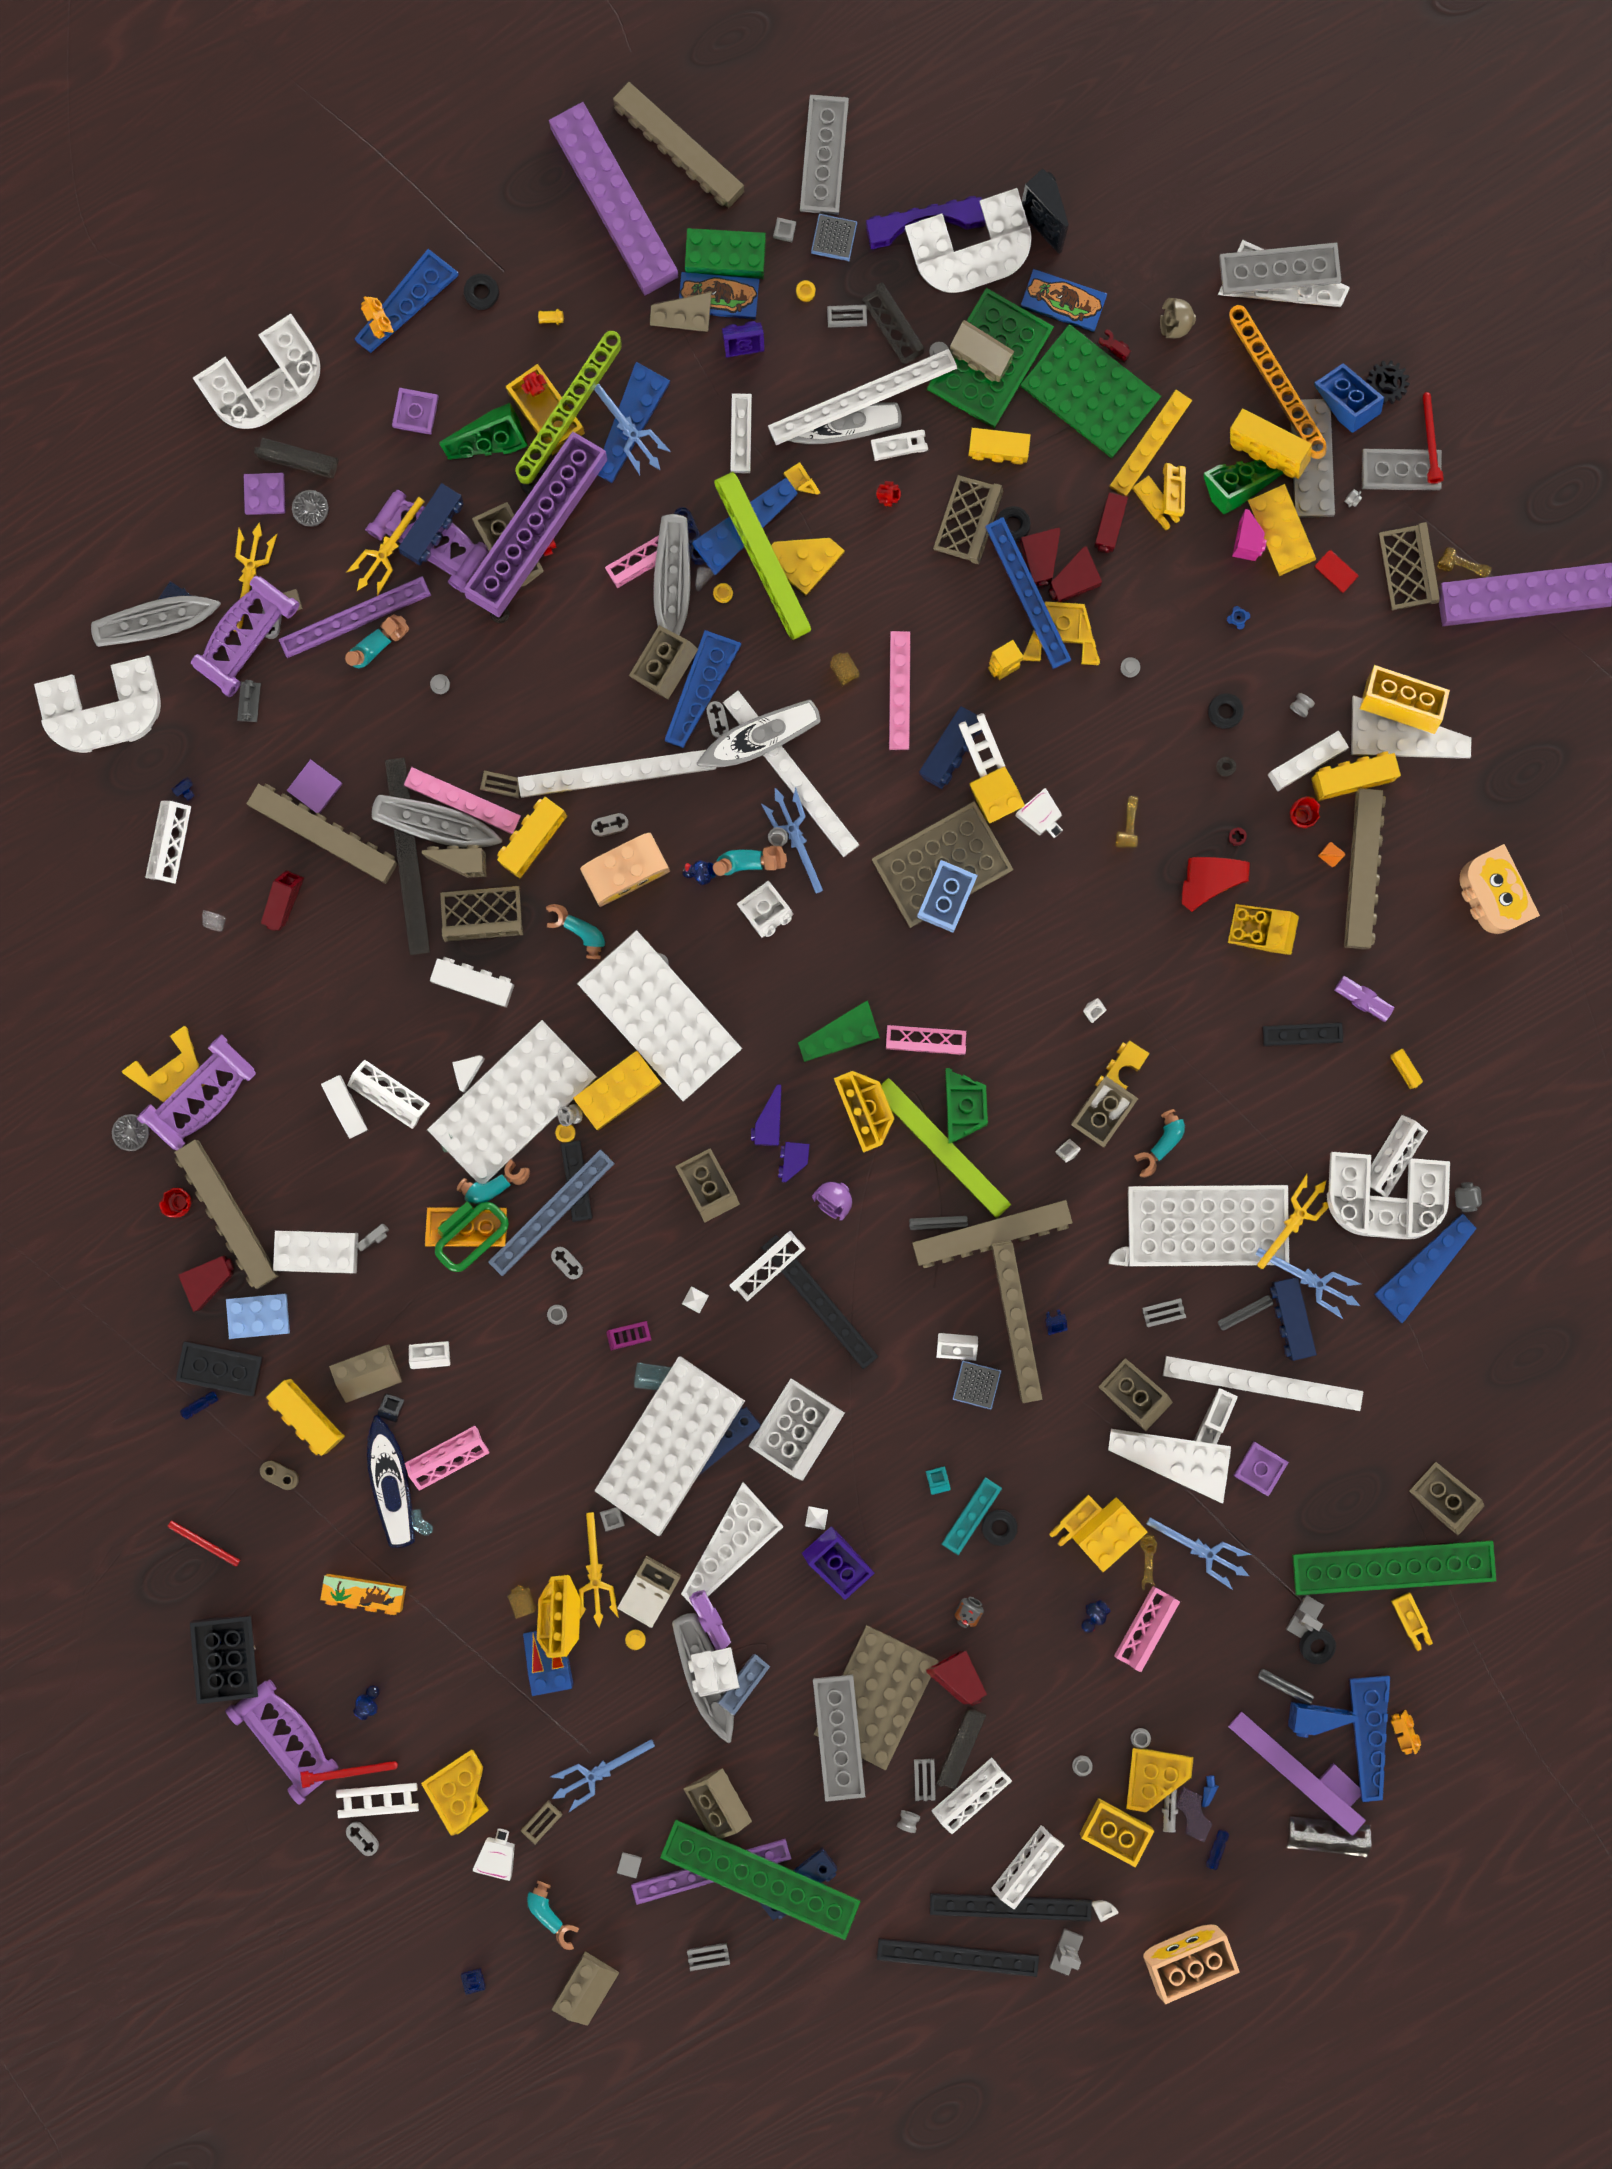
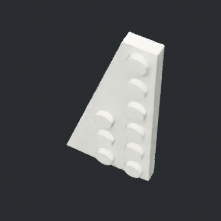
[1218,240,1350,307]
[1351,695,1471,758]
[1108,1429,1231,1503]
[681,1482,783,1605]

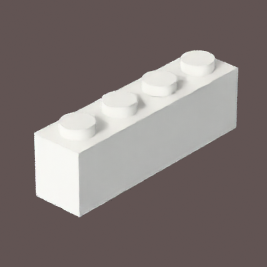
[1268,731,1349,791]
[430,957,514,1008]

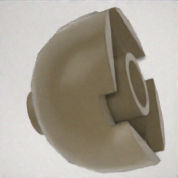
[1160,298,1196,338]

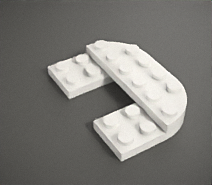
[905,188,1031,293]
[193,314,320,429]
[34,656,161,753]
[1327,1152,1450,1239]

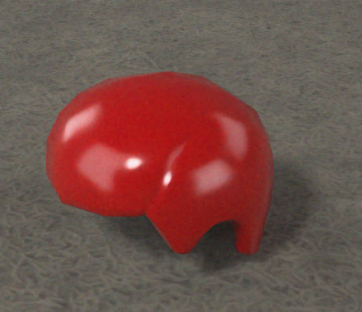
[1290,797,1320,828]
[159,1188,192,1218]

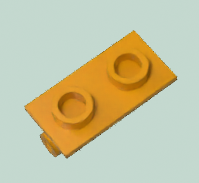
[361,296,394,339]
[1391,1710,1421,1755]

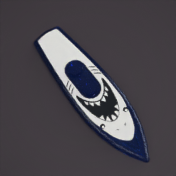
[367,1415,415,1548]

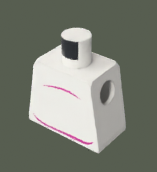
[1015,788,1063,838]
[473,1829,515,1881]

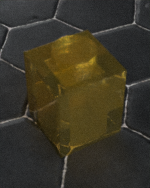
[830,652,859,686]
[508,1586,537,1619]

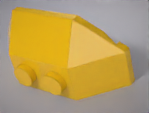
[834,1071,894,1152]
[537,1575,580,1658]

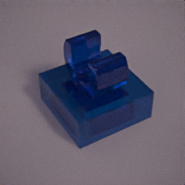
[172,776,194,800]
[1045,1309,1068,1335]
[461,1968,486,1995]

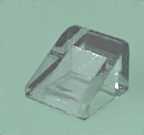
[695,567,714,591]
[202,910,226,932]

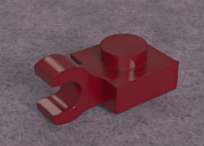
[1098,329,1131,363]

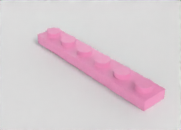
[889,631,910,750]
[404,767,521,834]

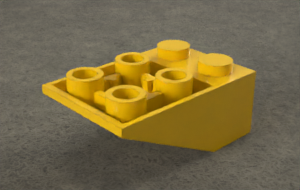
[1228,904,1299,955]

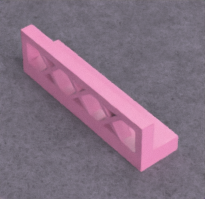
[605,535,659,588]
[886,1025,966,1055]
[405,1426,489,1491]
[1114,1586,1180,1672]

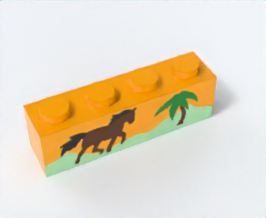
[320,1574,406,1615]

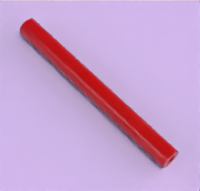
[168,1520,241,1567]

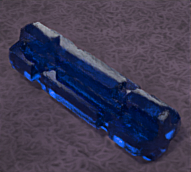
[180,1391,218,1419]
[1207,1830,1229,1870]

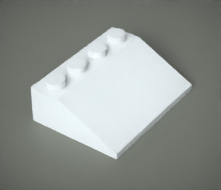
[749,1379,845,1481]

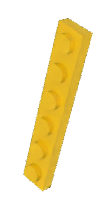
[1110,390,1192,497]

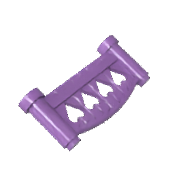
[365,490,488,593]
[191,575,300,697]
[136,1034,256,1151]
[225,1679,339,1805]

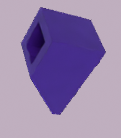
[778,1142,809,1182]

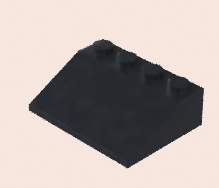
[1022,169,1069,254]
[190,1616,258,1704]

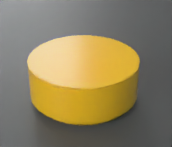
[796,280,816,302]
[555,1124,576,1143]

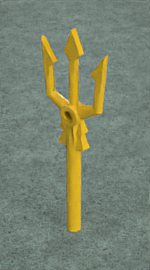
[346,497,425,596]
[233,522,277,633]
[1257,1174,1329,1269]
[579,1512,619,1628]

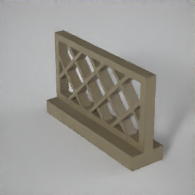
[933,475,1004,565]
[1379,522,1440,610]
[440,886,523,942]

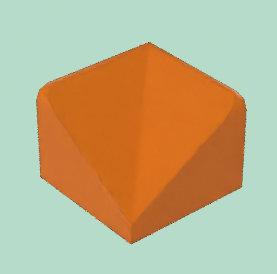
[1318,842,1345,867]

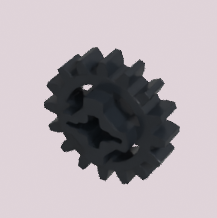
[1366,360,1410,405]

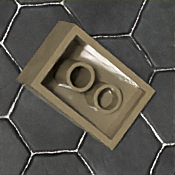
[1071,1076,1138,1147]
[675,1148,740,1223]
[1099,1358,1173,1431]
[1409,1462,1484,1535]

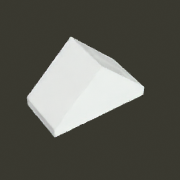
[452,1055,485,1092]

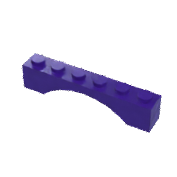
[866,196,986,249]

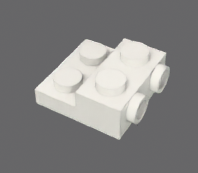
[737,881,794,938]
[688,1647,740,1697]

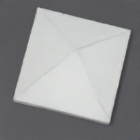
[1083,998,1106,1023]
[1055,1139,1081,1162]
[682,1286,709,1313]
[805,1506,828,1530]

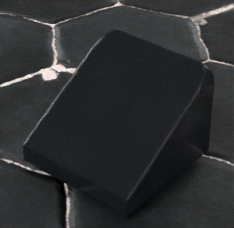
[378,1393,404,1422]

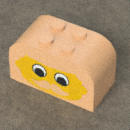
[580,833,670,907]
[1460,844,1540,934]
[1143,1925,1240,2004]

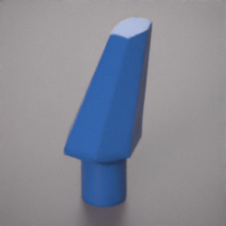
[1202,1776,1219,1807]

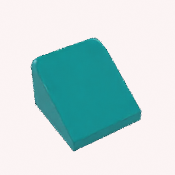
[926,1466,951,1495]

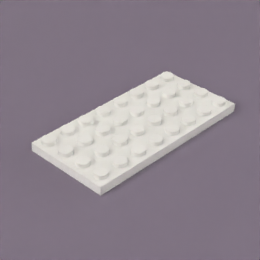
[577,930,742,1101]
[427,1020,597,1184]
[1128,1185,1289,1266]
[595,1357,745,1536]

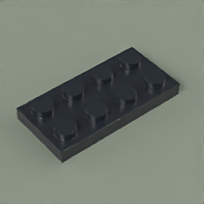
[175,1341,263,1397]

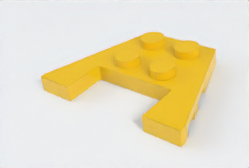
[1022,602,1100,665]
[122,1026,205,1102]

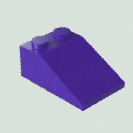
[722,321,764,357]
[751,1085,782,1146]
[802,1526,875,1600]

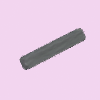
[909,1216,968,1230]
[1218,1295,1273,1330]
[1258,1669,1314,1705]

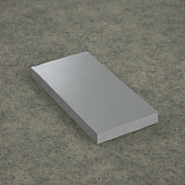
[1362,449,1442,490]

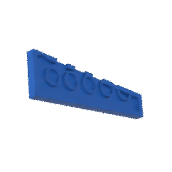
[355,249,459,353]
[598,362,670,483]
[692,478,798,575]
[665,630,741,748]
[1374,1214,1477,1323]
[1349,1676,1390,1802]

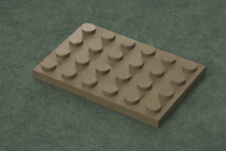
[871,801,1013,928]
[814,1625,938,1770]

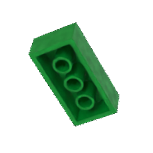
[685,228,766,279]

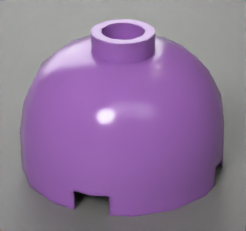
[812,1182,852,1220]

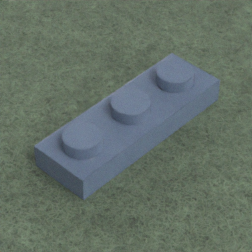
[717,1654,770,1715]

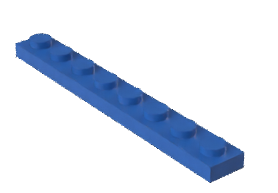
[985,517,1071,669]

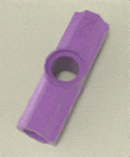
[1334,976,1395,1022]
[689,1590,731,1650]

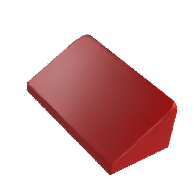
[1314,550,1359,593]

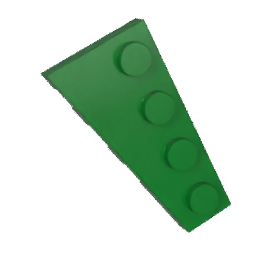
[798,1000,880,1062]

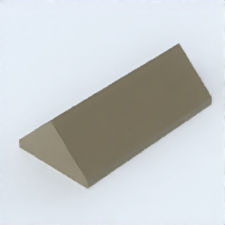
[472,502,544,586]

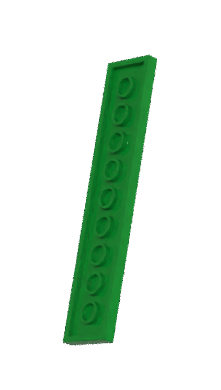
[1292,1540,1496,1595]
[660,1820,861,1940]

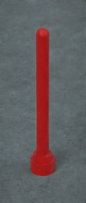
[1423,392,1444,484]
[300,1761,398,1788]

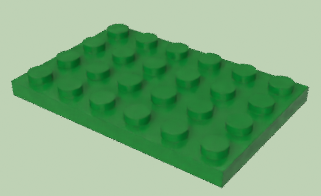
[927,288,1054,429]
[1020,324,1161,458]

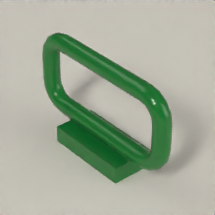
[434,1202,509,1272]

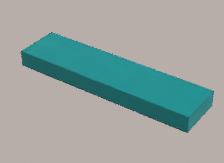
[941,1477,1002,1555]

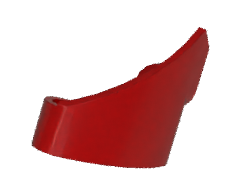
[1182,857,1250,912]

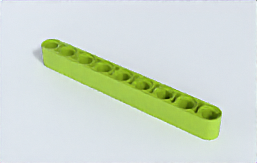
[516,331,621,484]
[714,472,811,640]
[881,1078,1011,1218]

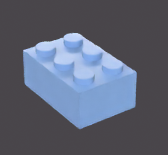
[917,860,978,932]

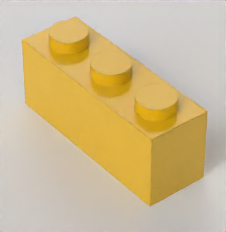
[968,428,1031,465]

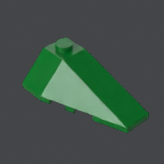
[439,403,528,460]
[1203,459,1284,514]

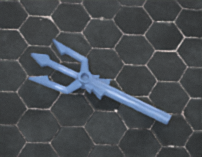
[594,383,671,475]
[761,787,823,894]
[1256,1248,1361,1319]
[1146,1517,1252,1590]
[550,1739,655,1812]

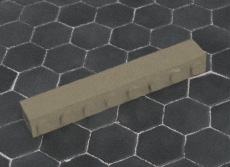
[613,82,744,209]
[247,783,398,884]
[1344,788,1386,950]
[174,1140,279,1289]
[912,1200,1073,1269]
[991,1240,1043,1403]

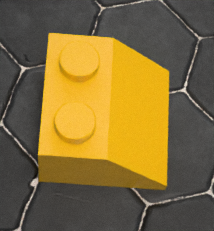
[969,766,1025,824]

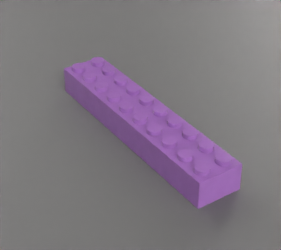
[549,102,678,296]
[464,431,607,617]
[1438,563,1612,627]

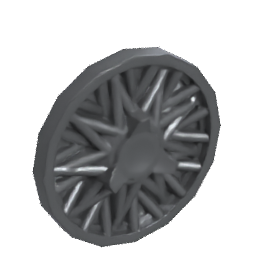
[292,490,329,527]
[112,1114,149,1151]

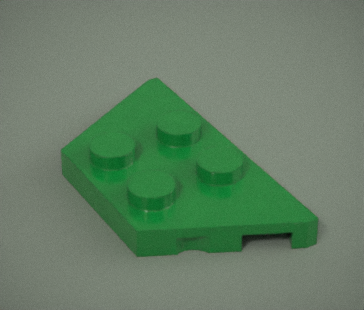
[945,1068,988,1143]

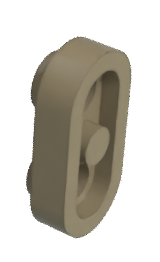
[260,1460,299,1490]

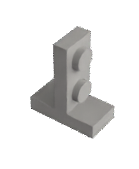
[1286,1595,1324,1638]
[1049,1929,1083,1976]

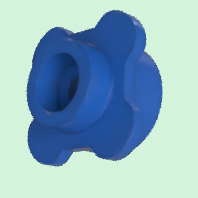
[1227,606,1250,629]

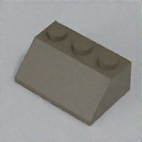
[950,320,1014,382]
[629,625,698,699]
[329,1345,403,1403]
[684,1768,752,1839]
[552,1951,619,2026]

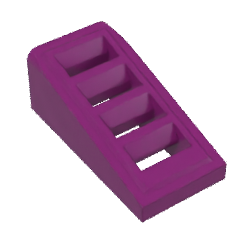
[606,1321,651,1351]

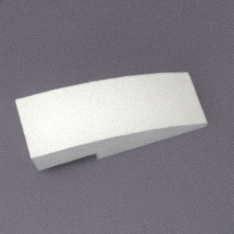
[321,1075,368,1138]
[1194,1388,1238,1444]

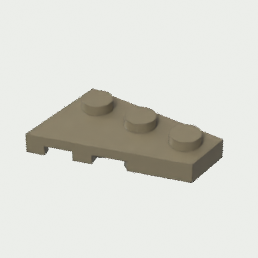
[650,291,712,332]

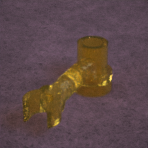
[1437,547,1492,578]
[1116,796,1138,848]
[1140,1535,1157,1590]

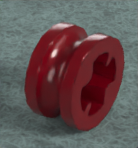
[1229,827,1247,846]

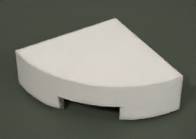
[1108,1247,1129,1266]
[1092,1900,1118,1922]

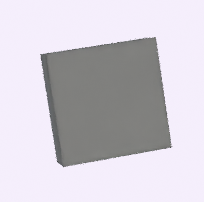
[773,217,797,243]
[600,1507,625,1531]
[617,1852,642,1878]

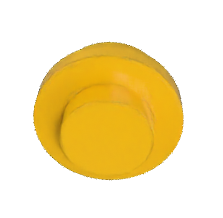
[713,583,733,603]
[625,1629,646,1650]

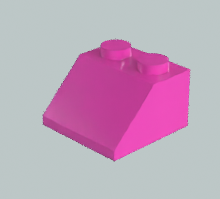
[1232,509,1267,561]

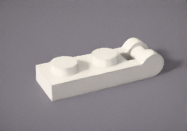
[871,430,928,461]

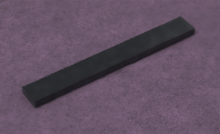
[761,1235,879,1369]
[930,1893,1092,1921]
[877,1938,1039,1977]

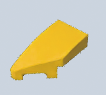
[783,462,820,495]

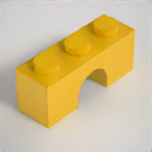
[988,640,1024,680]
[1095,1040,1150,1089]

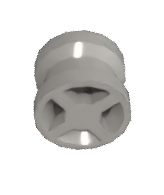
[1290,693,1315,717]
[558,1104,583,1126]
[897,1810,920,1833]

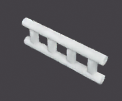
[959,713,1005,778]
[336,1783,419,1818]

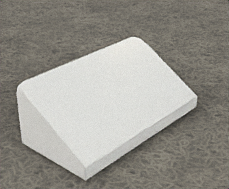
[936,1333,978,1361]
[409,1341,450,1369]

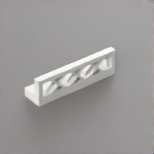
[145,801,191,883]
[347,1060,430,1129]
[1370,1115,1428,1197]
[729,1231,806,1301]
[932,1757,1012,1834]
[991,1825,1064,1909]

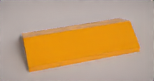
[425,1208,507,1246]

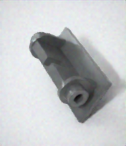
[237,680,261,722]

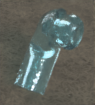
[411,1509,433,1536]

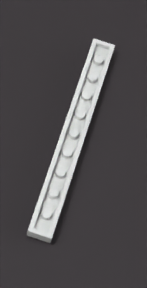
[768,349,957,445]
[723,691,859,858]
[518,750,716,798]
[1162,1356,1363,1411]

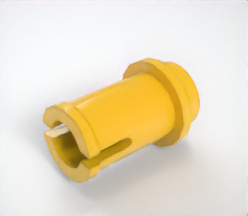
[538,309,564,325]

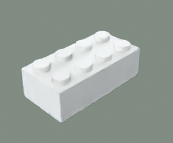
[273,1231,358,1273]

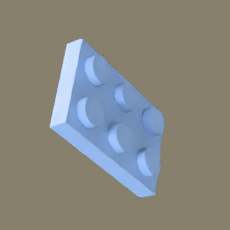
[226,1294,290,1339]

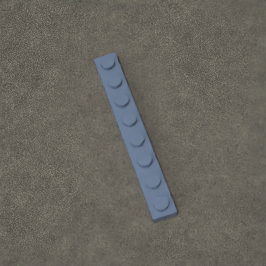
[488,1150,615,1276]

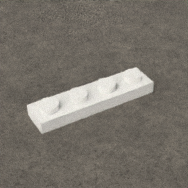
[731,394,752,473]

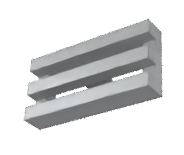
[827,305,867,328]
[1142,1298,1186,1327]
[914,1759,935,1801]
[687,1943,730,1971]

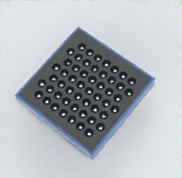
[811,214,857,261]
[952,1360,1001,1409]

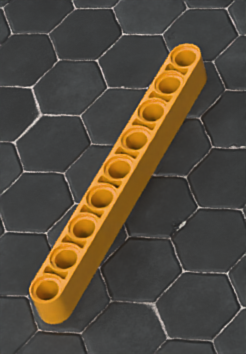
[1229,305,1327,459]

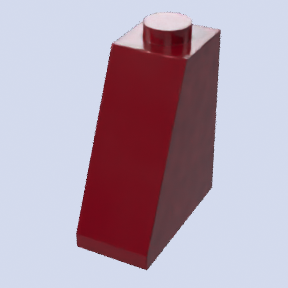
[1094,492,1128,553]
[1020,528,1060,588]
[1048,546,1102,603]
[261,870,304,930]
[178,1256,234,1312]
[926,1651,987,1706]

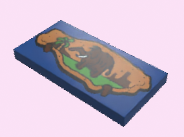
[1021,269,1107,332]
[679,272,759,319]

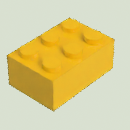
[1072,1497,1148,1572]
[1080,1798,1154,1867]

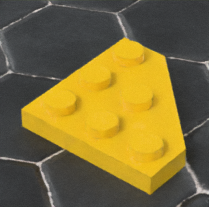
[771,538,845,596]
[1126,1747,1193,1812]
[421,1750,483,1836]

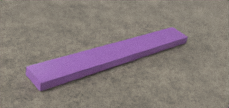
[279,576,431,658]
[1228,1711,1366,1836]
[631,1838,791,1905]

